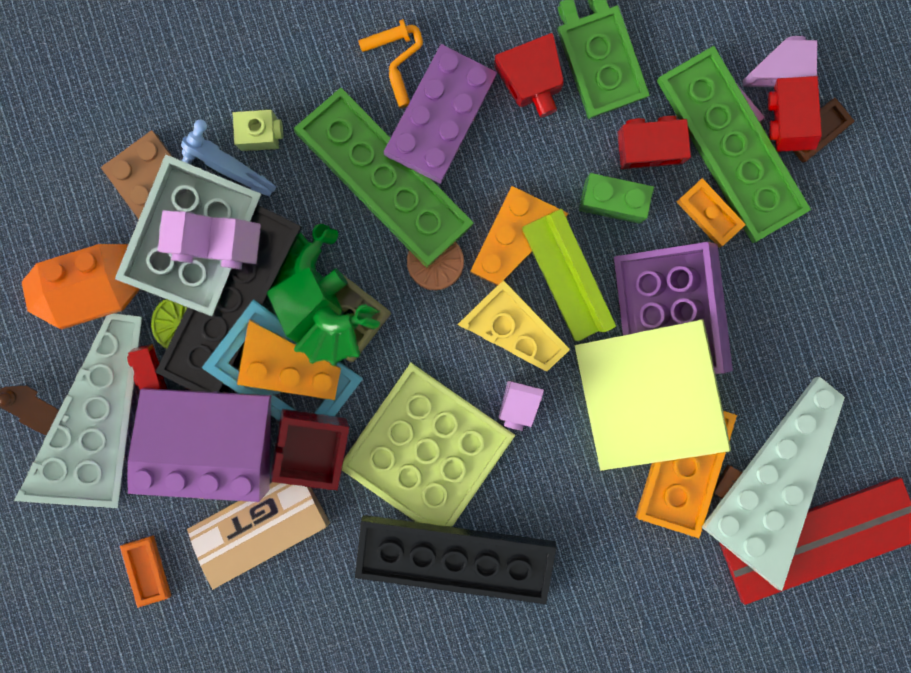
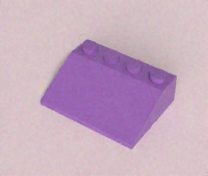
[614,242,733,374]
[128,388,271,502]

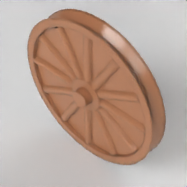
[407,242,464,290]

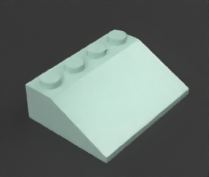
[115,154,261,316]

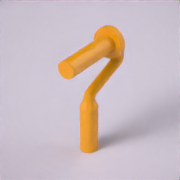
[358,19,423,108]

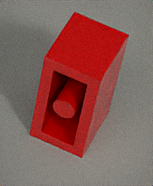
[768,76,822,152]
[618,116,691,169]

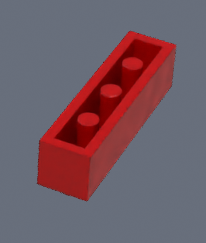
[127,344,167,389]

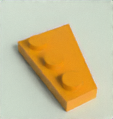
[470,186,569,286]
[237,319,341,400]

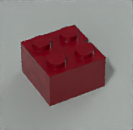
[271,409,349,491]

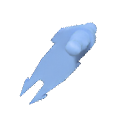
[181,119,276,197]

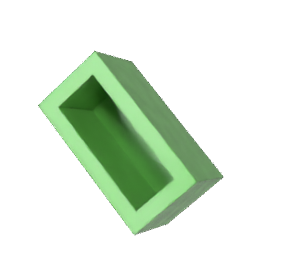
[579,173,654,224]

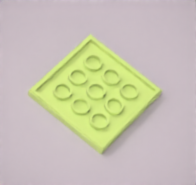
[574,319,731,471]
[342,363,515,527]

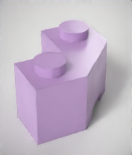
[158,211,261,269]

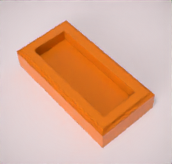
[120,535,171,608]

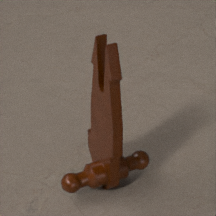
[0,385,59,435]

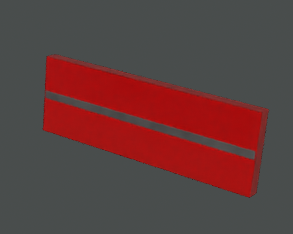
[719,477,911,605]

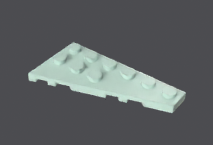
[14,313,142,508]
[702,377,845,591]

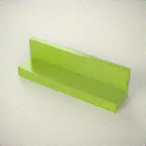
[522,209,616,341]

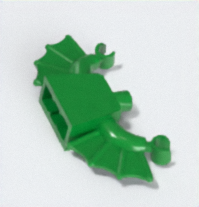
[267,224,380,366]

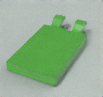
[557,0,650,119]

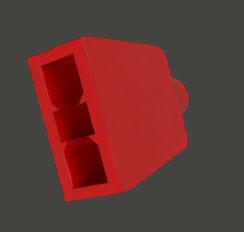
[494,33,563,118]

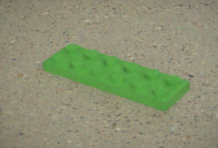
[657,46,811,243]
[294,88,474,268]

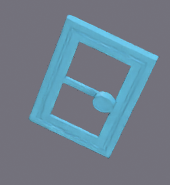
[202,299,363,422]

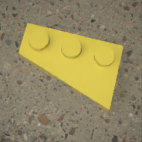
[457,280,570,372]

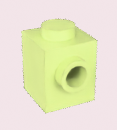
[233,110,283,151]

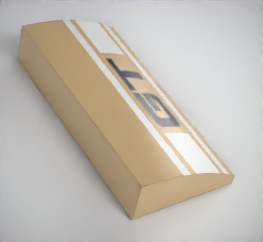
[187,482,330,590]

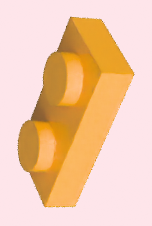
[676,178,746,248]

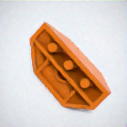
[22,244,139,330]

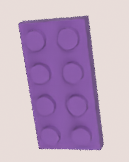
[384,44,497,184]

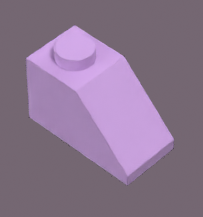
[743,36,817,87]
[499,381,544,431]

